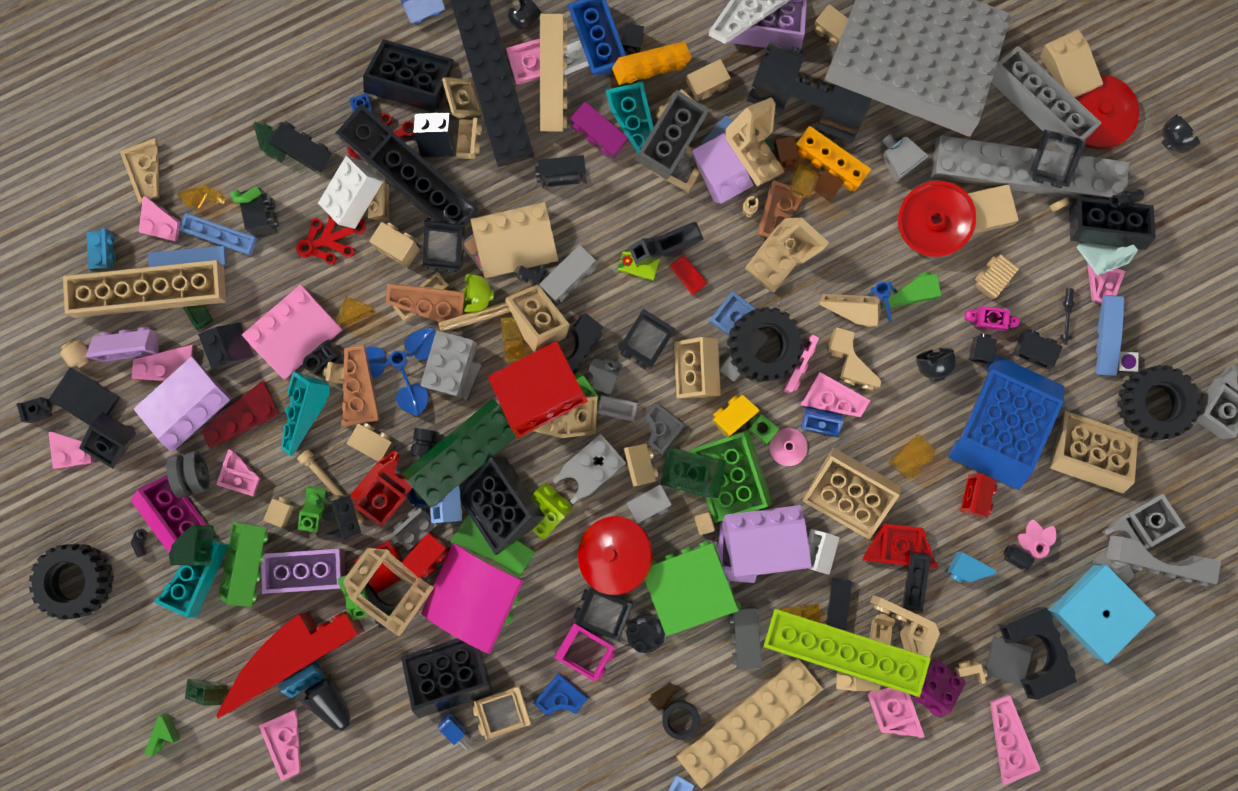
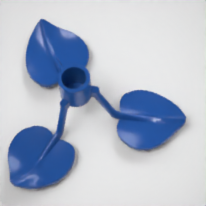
[366,328,436,416]

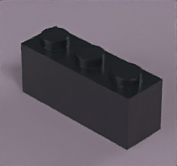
[267,121,332,173]

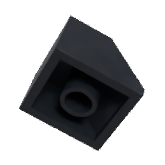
[414,113,459,158]
[198,322,254,372]
[79,412,137,469]

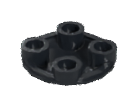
[626,614,665,653]

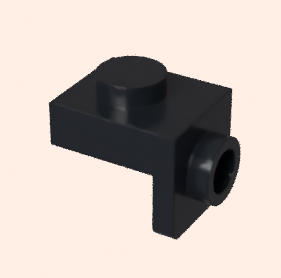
[514,265,546,284]

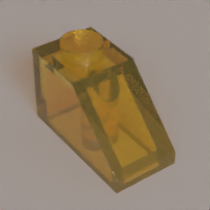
[790,163,819,199]

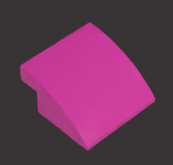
[421,543,523,654]

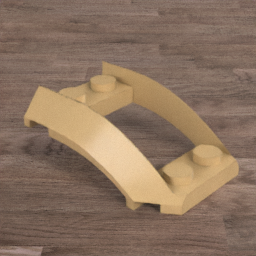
[343,548,434,637]

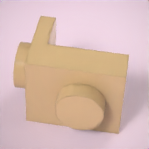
[870,614,896,645]
[953,661,987,684]

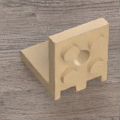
[533,395,598,438]

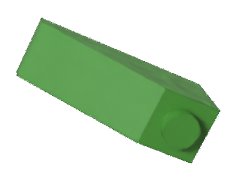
[880,272,941,309]

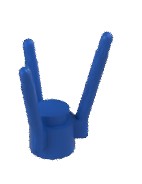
[868,281,897,322]

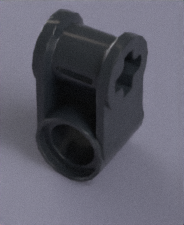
[303,339,341,374]

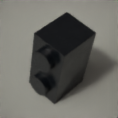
[1013,330,1063,369]

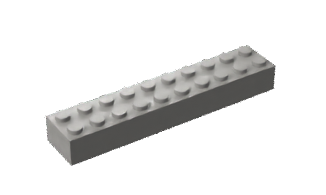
[930,136,1129,200]

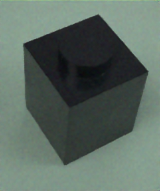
[622,23,644,55]
[969,333,997,364]

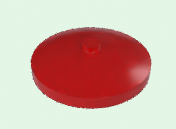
[1075,75,1140,150]
[898,181,976,258]
[578,516,653,595]

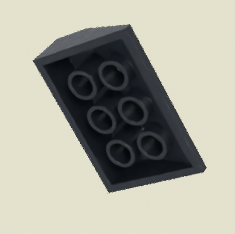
[363,39,454,113]
[460,457,545,555]
[401,638,493,719]

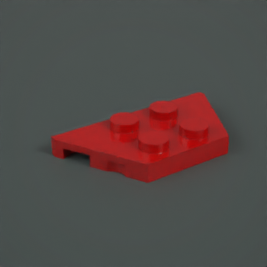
[862,524,938,569]

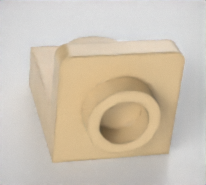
[323,362,344,384]

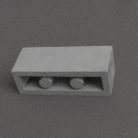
[539,245,596,303]

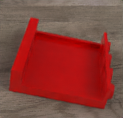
[488,341,588,438]

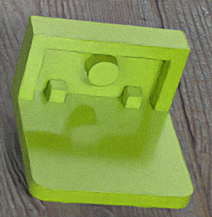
[532,482,574,539]

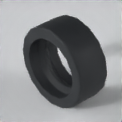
[662,700,700,740]

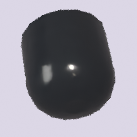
[508,0,541,31]

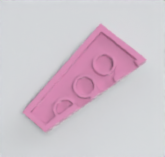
[990,694,1041,785]

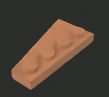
[386,283,465,330]
[341,344,380,427]

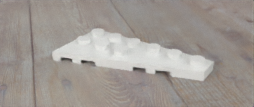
[708,0,791,44]

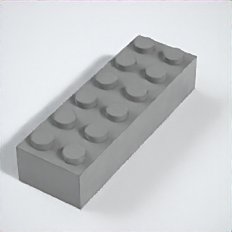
[991,46,1101,155]

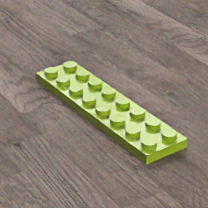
[763,608,931,697]

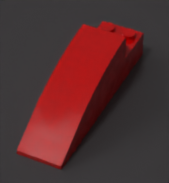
[216,611,365,719]

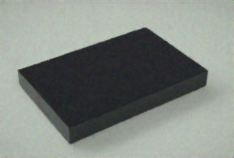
[48,367,120,425]

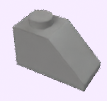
[1092,548,1135,585]

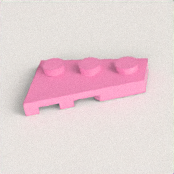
[782,335,819,394]
[131,345,195,381]
[259,709,301,781]

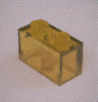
[888,434,936,479]

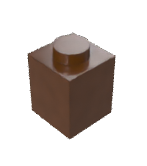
[774,136,799,168]
[812,170,844,202]

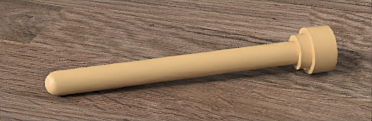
[297,449,365,524]

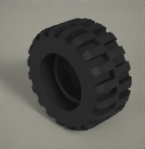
[727,307,804,382]
[1117,365,1201,440]
[29,544,114,620]

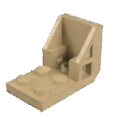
[726,98,785,186]
[744,218,829,293]
[870,595,940,657]

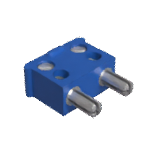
[438,711,472,751]

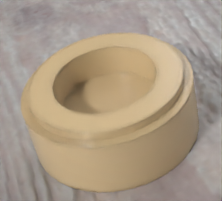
[1049,197,1070,212]

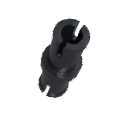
[1109,189,1144,207]

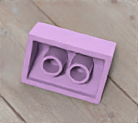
[86,327,159,362]

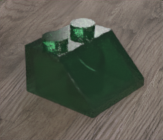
[169,525,213,566]

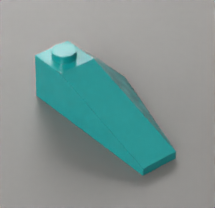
[606,82,654,154]
[281,371,330,456]

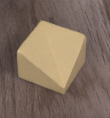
[695,512,715,535]

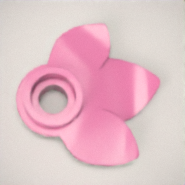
[1018,520,1056,558]

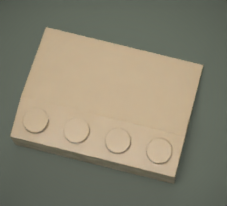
[470,202,559,279]
[1050,411,1138,493]
[802,448,901,540]

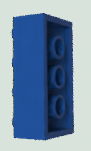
[567,0,626,75]

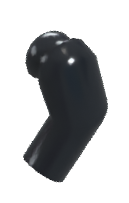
[131,529,147,558]

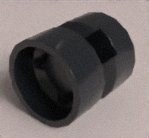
[410,428,439,457]

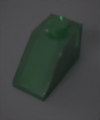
[185,679,228,706]

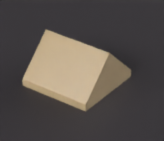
[442,78,483,120]

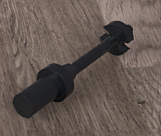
[1060,288,1075,345]

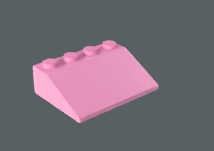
[242,284,343,380]

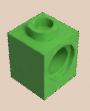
[748,414,779,445]

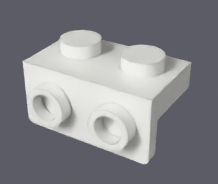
[564,37,589,75]

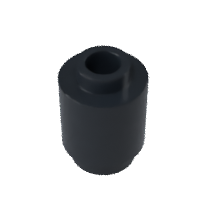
[1003,544,1035,571]

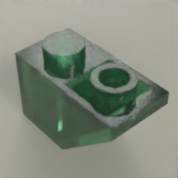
[253,121,287,164]

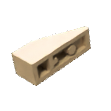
[820,294,880,327]

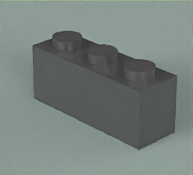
[729,607,762,670]

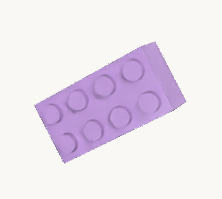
[261,548,346,594]

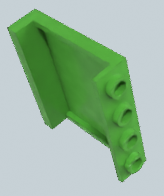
[645,540,742,636]

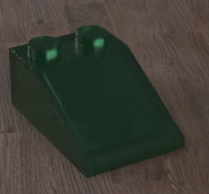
[661,447,726,498]

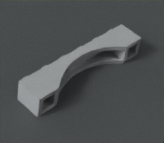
[1106,535,1221,587]

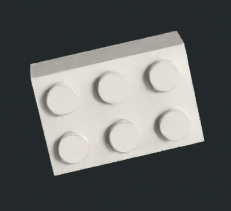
[318,156,383,229]

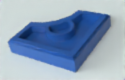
[533,672,588,716]

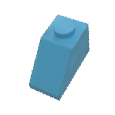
[947,552,997,583]

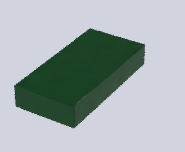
[183,305,214,331]

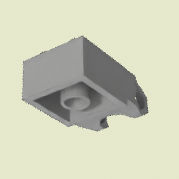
[1196,365,1238,439]
[553,434,626,504]
[1102,494,1186,549]

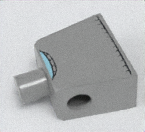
[882,134,928,182]

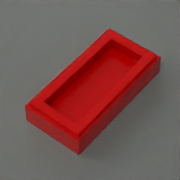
[669,254,708,296]

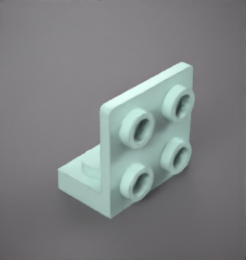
[1077,242,1138,276]

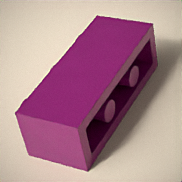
[570,102,628,160]

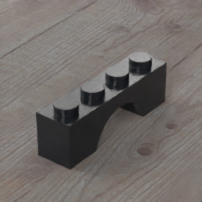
[566,313,604,373]

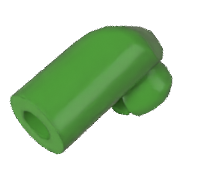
[230,186,261,203]

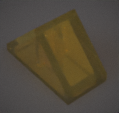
[335,296,376,327]
[779,604,820,622]

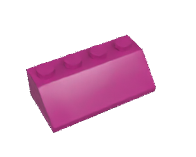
[130,475,214,562]

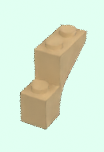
[827,327,881,391]

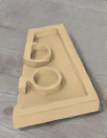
[120,138,160,205]

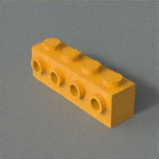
[612,41,692,85]
[796,126,871,192]

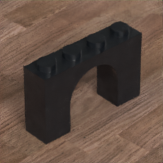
[998,607,1077,700]

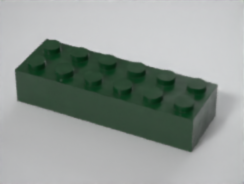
[402,399,517,507]

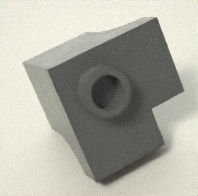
[588,357,623,395]

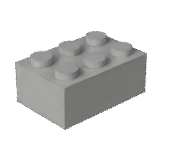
[420,330,477,398]

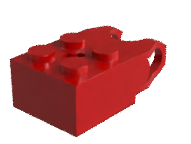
[350,450,412,528]

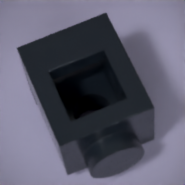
[17,397,52,423]

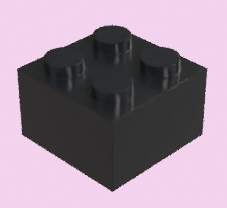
[240,188,279,238]

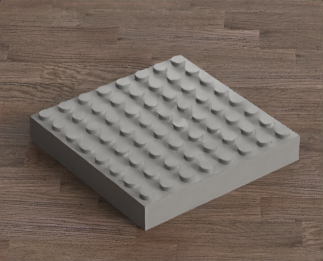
[824,0,1012,137]

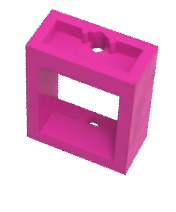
[554,622,616,682]

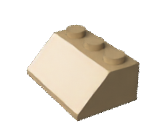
[674,337,721,399]

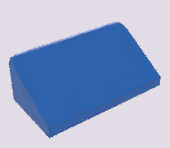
[801,406,844,437]

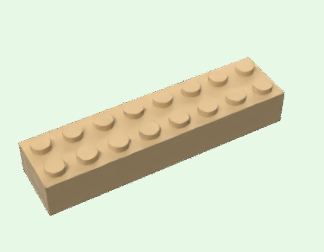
[63,260,226,318]

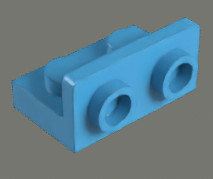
[87,228,116,271]
[278,661,325,698]

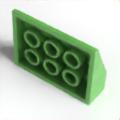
[691,431,773,523]
[218,520,268,607]

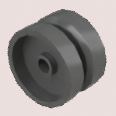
[166,451,210,498]

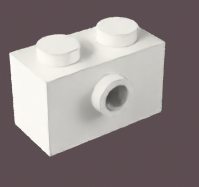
[807,529,840,575]

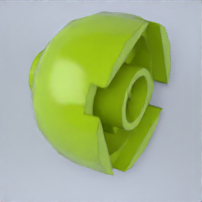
[463,274,494,313]

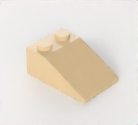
[1040,30,1103,98]
[506,284,570,352]

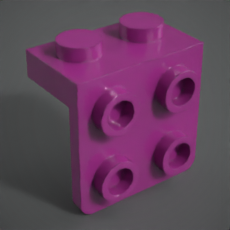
[910,659,966,718]

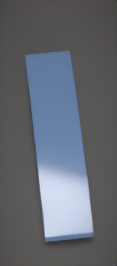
[1095,295,1124,376]

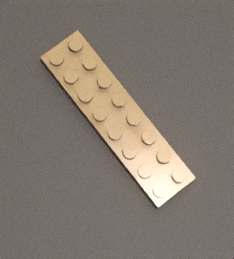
[676,658,823,789]

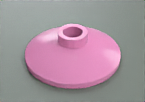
[769,428,807,466]

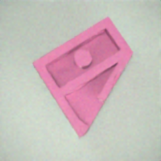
[139,196,181,241]
[1087,262,1126,305]
[49,432,94,469]

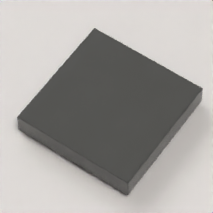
[985,636,1033,685]

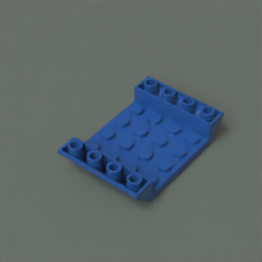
[948,354,1064,490]

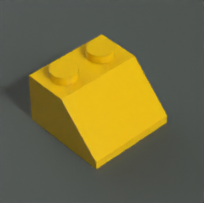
[712,395,760,438]

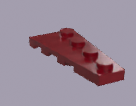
[201,380,281,449]

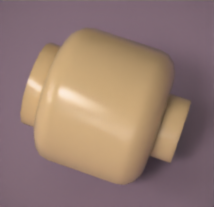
[60,339,89,368]

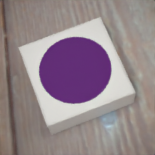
[1117,352,1138,372]

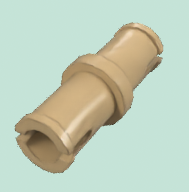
[742,196,759,217]

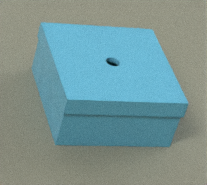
[1049,564,1156,664]

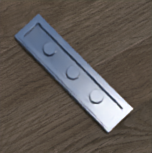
[179,213,257,256]
[148,246,227,267]

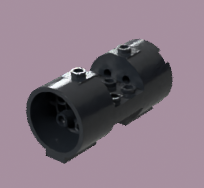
[746,42,872,142]

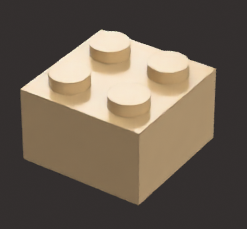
[369,222,420,268]

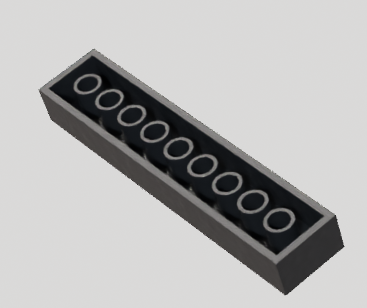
[451,0,534,167]

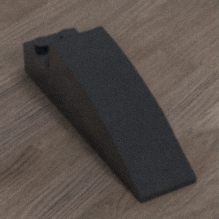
[335,104,479,238]

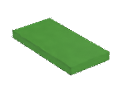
[450,514,535,577]

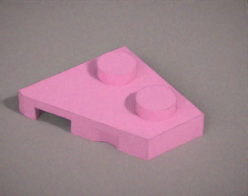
[216,449,261,496]

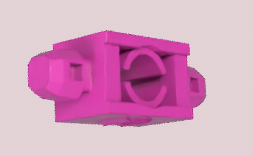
[964,306,1020,331]

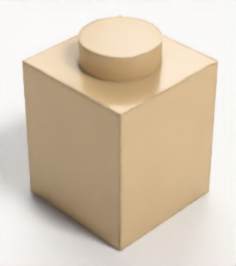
[263,497,295,528]

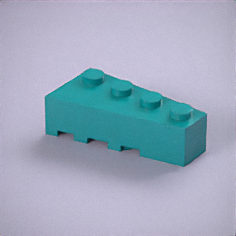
[154,537,229,618]

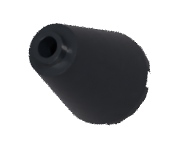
[299,674,351,731]

